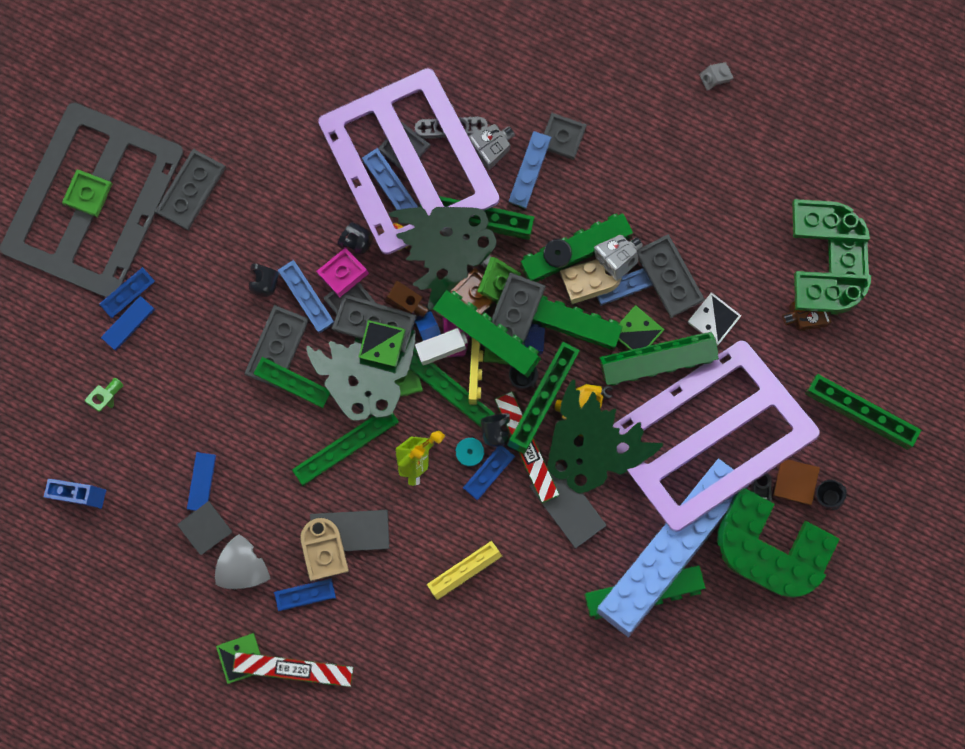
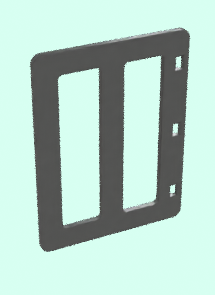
[0,103,183,297]

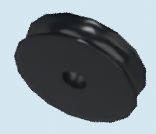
[543,239,572,268]

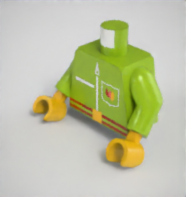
[396,431,445,486]

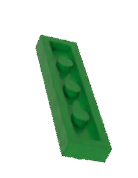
[253,357,330,408]

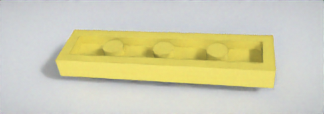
[469,338,483,405]
[427,541,502,600]

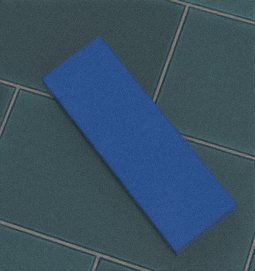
[99,267,155,318]
[101,296,155,351]
[463,446,515,501]
[187,452,216,511]
[274,579,336,611]

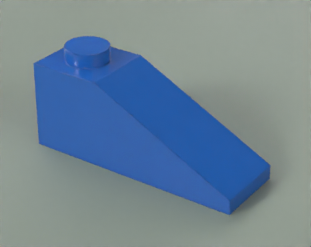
[44,478,106,509]

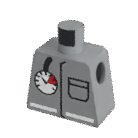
[468,124,515,170]
[594,235,643,281]

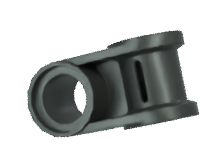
[751,473,772,502]

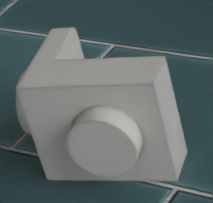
[700,62,733,90]

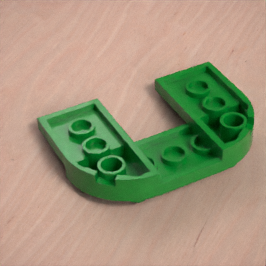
[792,199,871,314]
[718,488,840,597]

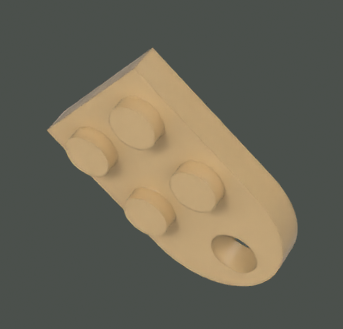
[560,259,621,304]
[301,518,349,581]

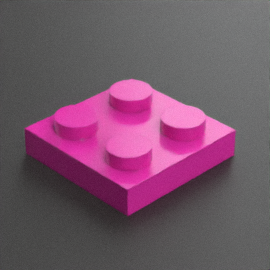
[316,248,369,297]

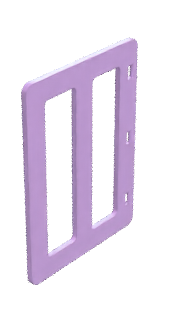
[319,69,500,254]
[613,341,819,531]

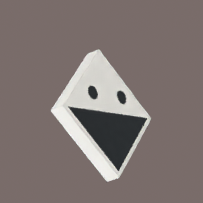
[687,293,741,346]

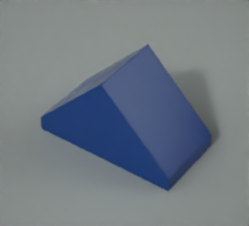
[415,311,441,341]

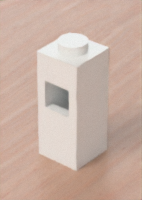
[415,328,468,366]

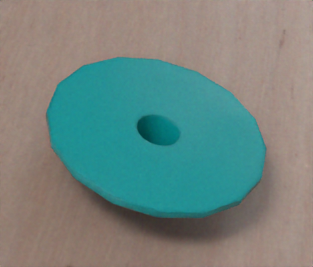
[456,438,484,466]

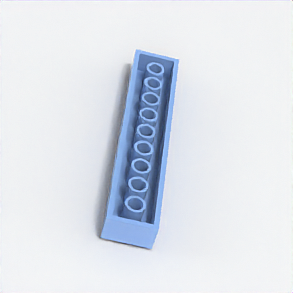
[597,458,749,638]

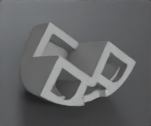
[215,534,270,589]

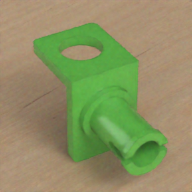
[85,378,123,412]

